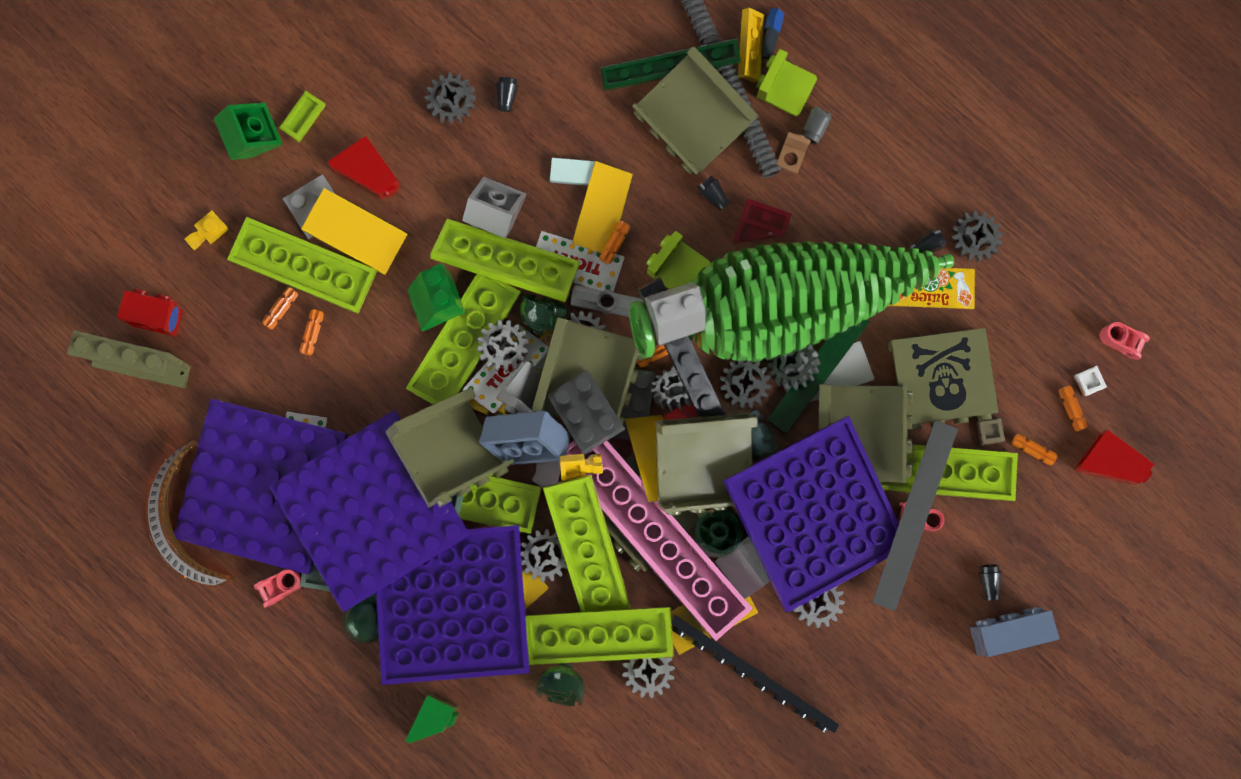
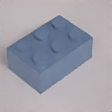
[479,410,571,465]
[970,607,1059,657]

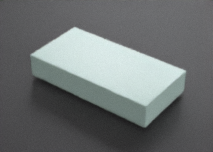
[550,158,595,186]

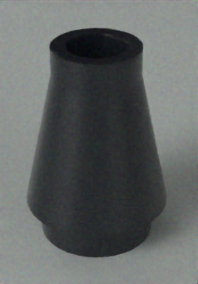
[496,77,519,112]
[697,176,730,211]
[910,228,947,253]
[978,564,1002,600]

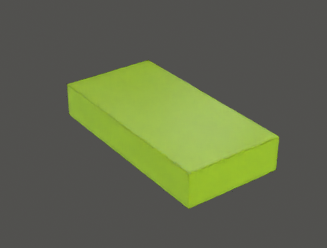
[279,90,326,142]

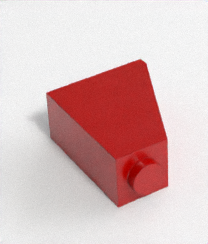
[327,136,400,199]
[1074,430,1155,485]

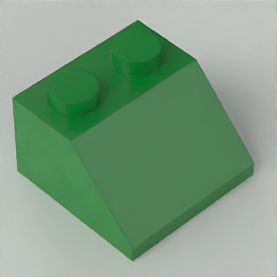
[214,103,282,160]
[407,263,465,331]
[405,693,460,743]

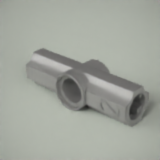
[570,285,643,318]

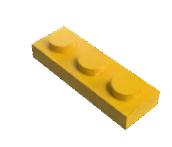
[738,8,764,82]

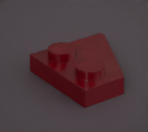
[733,199,792,243]

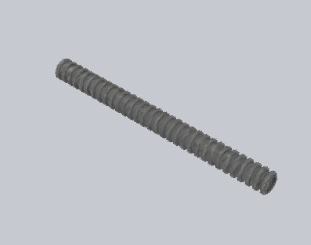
[681,0,781,178]

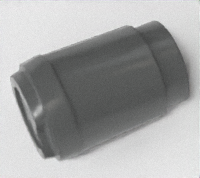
[802,107,832,145]

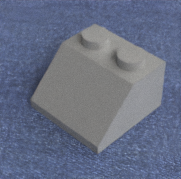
[462,177,526,238]
[645,282,705,345]
[715,536,770,599]

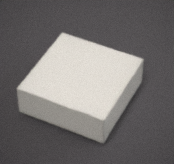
[1074,366,1107,397]

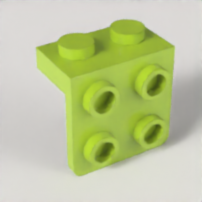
[756,49,817,116]
[646,231,710,289]

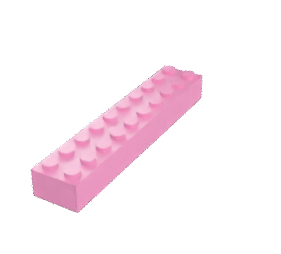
[559,440,753,641]

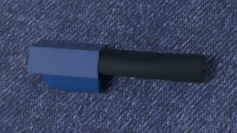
[762,8,784,60]

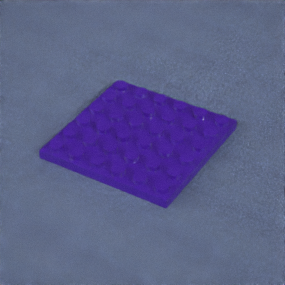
[173,399,348,575]
[269,410,470,612]
[723,416,899,613]
[376,525,530,685]

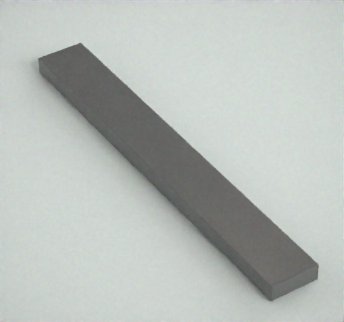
[872,421,958,611]

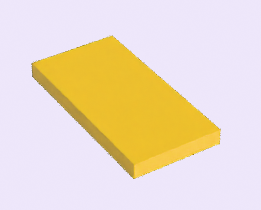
[301,188,407,275]

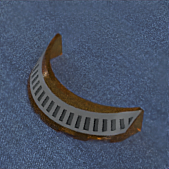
[146,440,236,587]

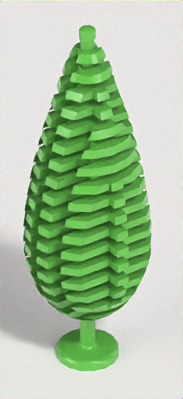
[629,242,954,362]

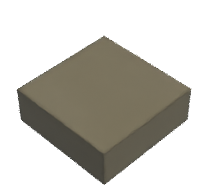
[976,418,1005,446]

